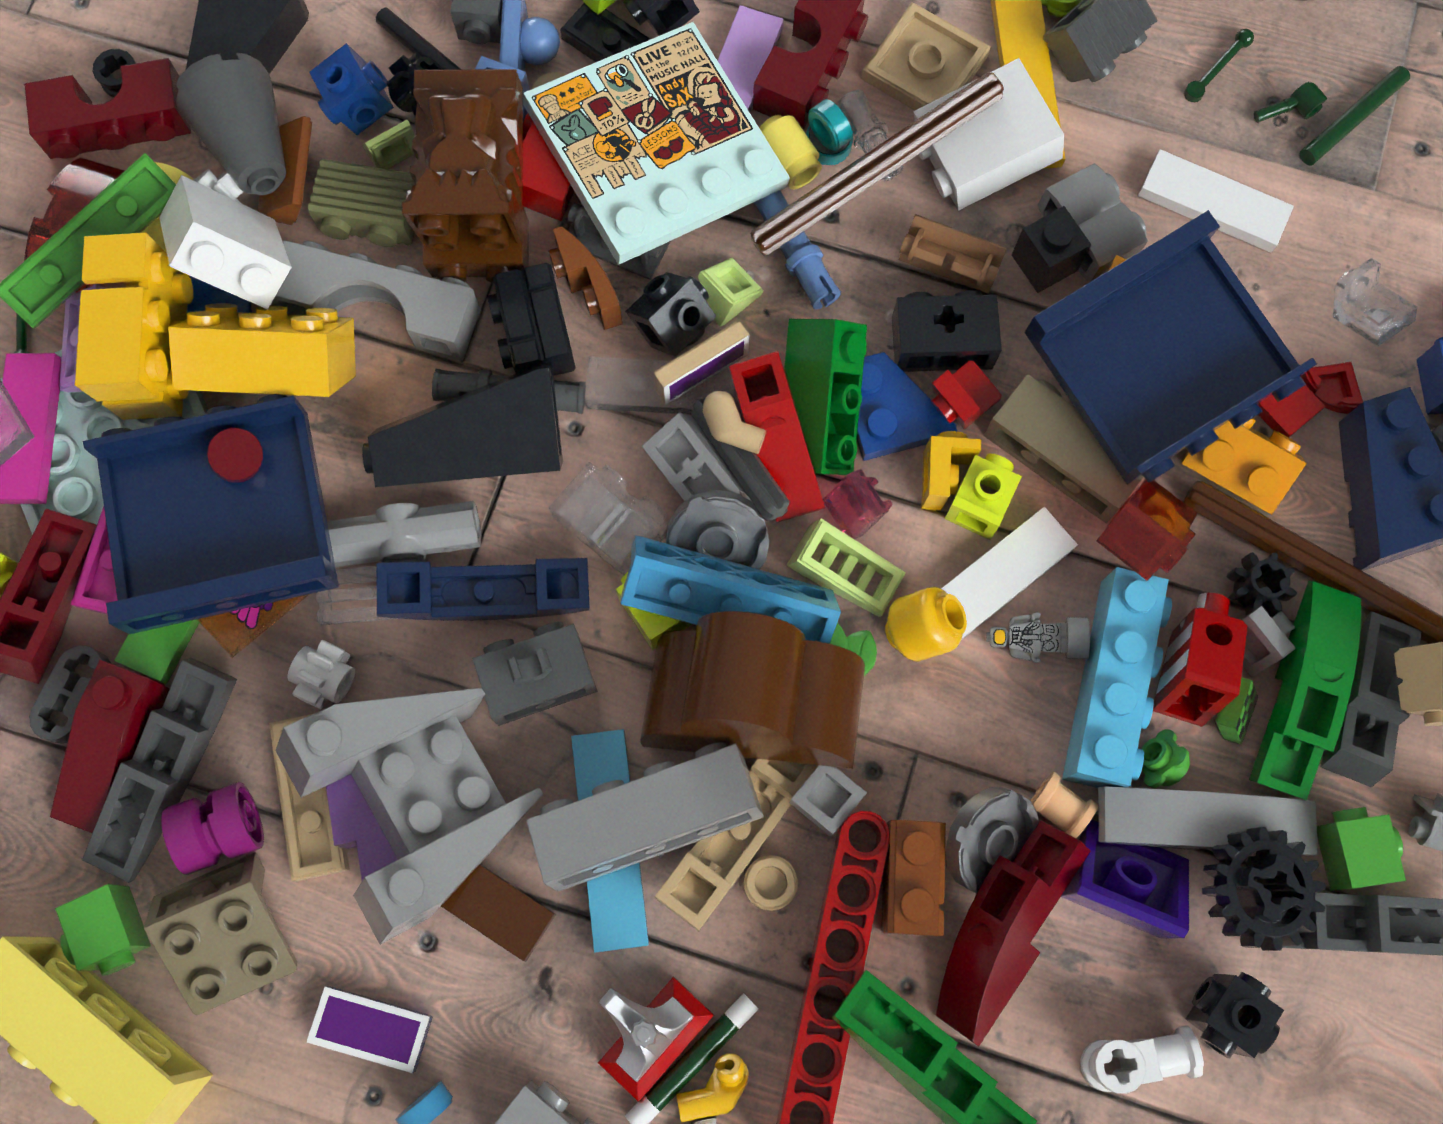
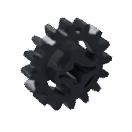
[1202,827,1326,951]

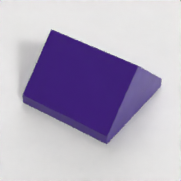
[1061,819,1189,939]

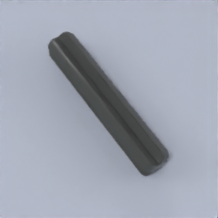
[692,397,789,521]

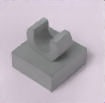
[1241,606,1296,677]
[789,765,867,837]

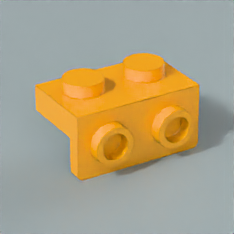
[1181,418,1307,515]

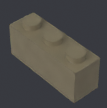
[984,374,1143,523]

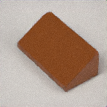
[257,116,312,225]

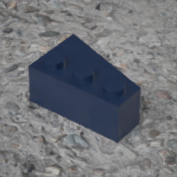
[1339,387,1443,571]

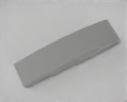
[1098,786,1318,856]

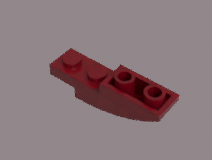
[936,820,1091,1047]

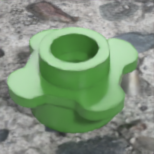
[1141,729,1190,788]

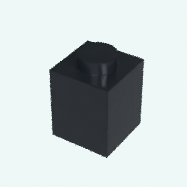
[1012,206,1091,293]

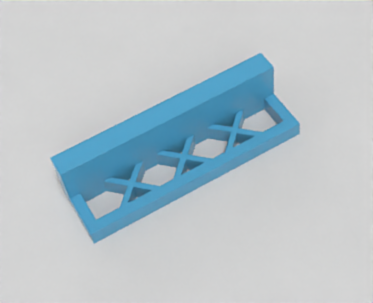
[621,535,841,644]

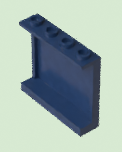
[1024,210,1317,484]
[83,394,339,634]

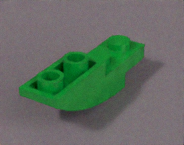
[1249,581,1361,800]

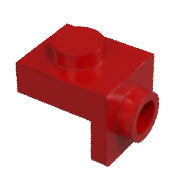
[931,361,1002,429]

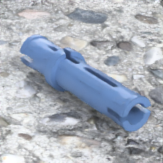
[754,191,841,309]

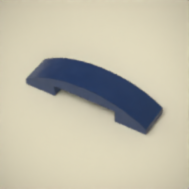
[376,558,590,621]

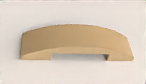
[655,759,819,932]

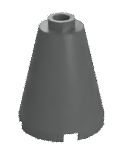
[174,53,286,195]

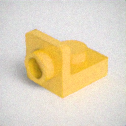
[921,431,981,510]

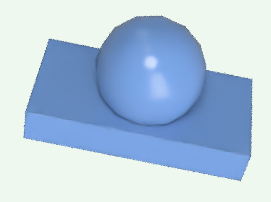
[499,0,560,71]

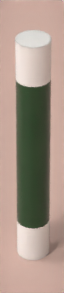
[625,993,759,1124]

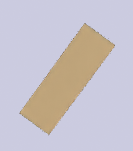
[269,713,350,882]

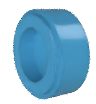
[395,1081,453,1124]

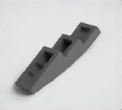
[82,658,237,883]
[1271,893,1443,956]

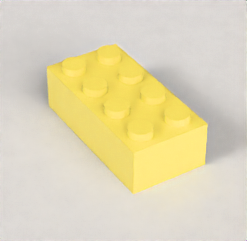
[0,936,213,1124]

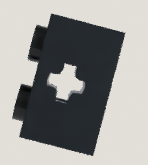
[892,290,1002,372]

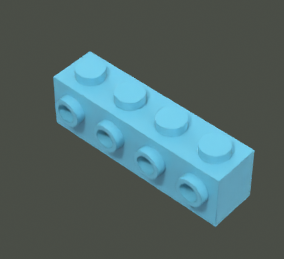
[1062,567,1172,788]

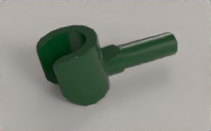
[1254,82,1327,123]

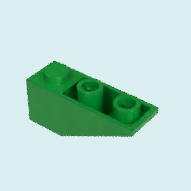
[784,319,867,476]

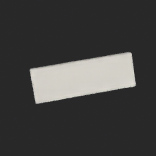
[1138,149,1294,253]
[941,507,1078,640]

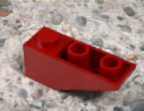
[729,351,825,523]

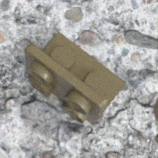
[144,852,297,1015]

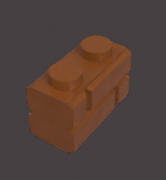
[881,820,946,937]

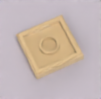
[861,2,991,110]

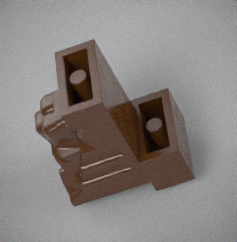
[402,69,529,283]

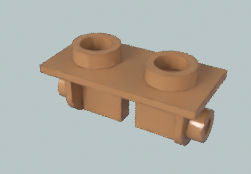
[898,214,1007,294]

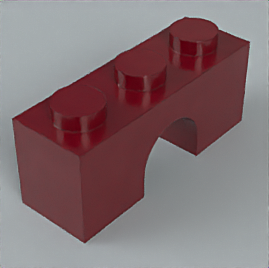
[753,0,868,130]
[24,58,191,159]

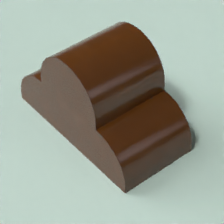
[640,611,865,769]

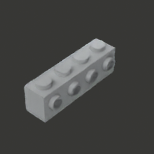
[526,742,764,892]

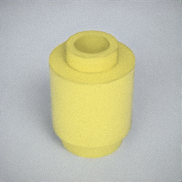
[759,115,822,190]

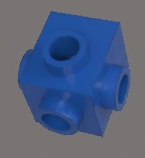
[309,43,394,135]

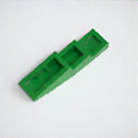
[832,970,1037,1124]

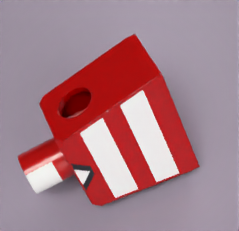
[1153,592,1248,727]

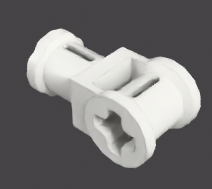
[1080,1025,1204,1094]

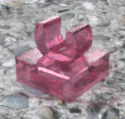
[823,469,893,539]

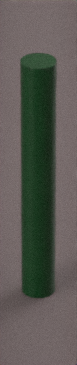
[1299,66,1410,166]

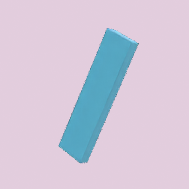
[571,729,649,953]

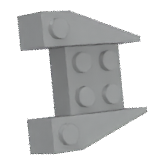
[275,688,543,945]

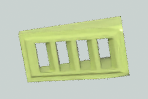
[787,518,906,617]

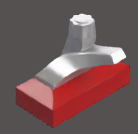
[598,976,714,1102]

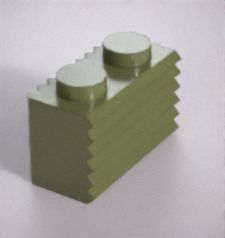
[308,159,415,247]

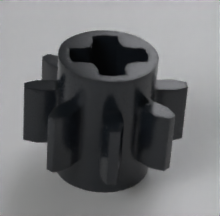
[386,52,442,116]
[1226,552,1297,617]

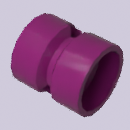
[161,782,264,875]

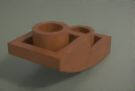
[548,226,623,330]

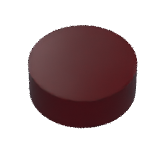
[207,428,263,483]

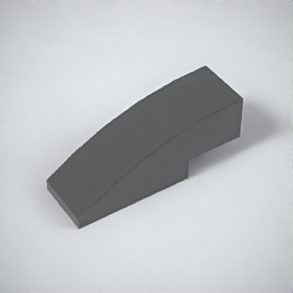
[1320,612,1422,787]

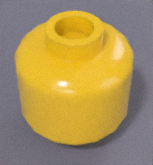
[885,586,967,662]

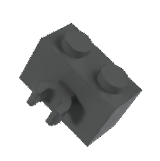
[472,622,598,726]

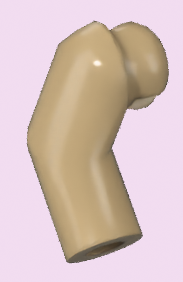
[703,391,766,454]

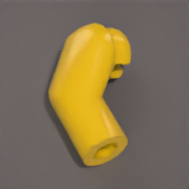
[677,1053,749,1123]

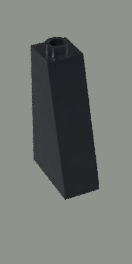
[362,362,563,488]

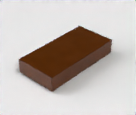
[441,864,556,962]

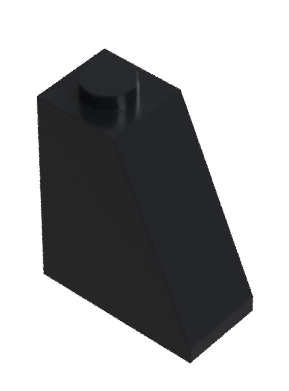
[186,0,309,75]

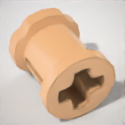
[1030,771,1098,838]

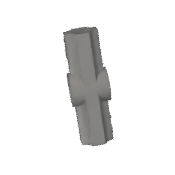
[327,501,482,567]

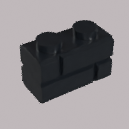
[487,263,576,376]

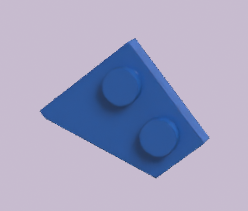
[857,352,957,461]

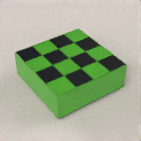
[1215,677,1258,745]

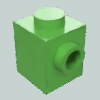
[1317,807,1406,891]
[55,884,151,976]

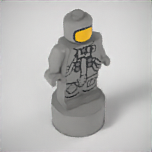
[986,612,1090,663]

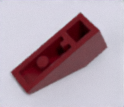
[0,508,97,684]
[50,660,170,833]

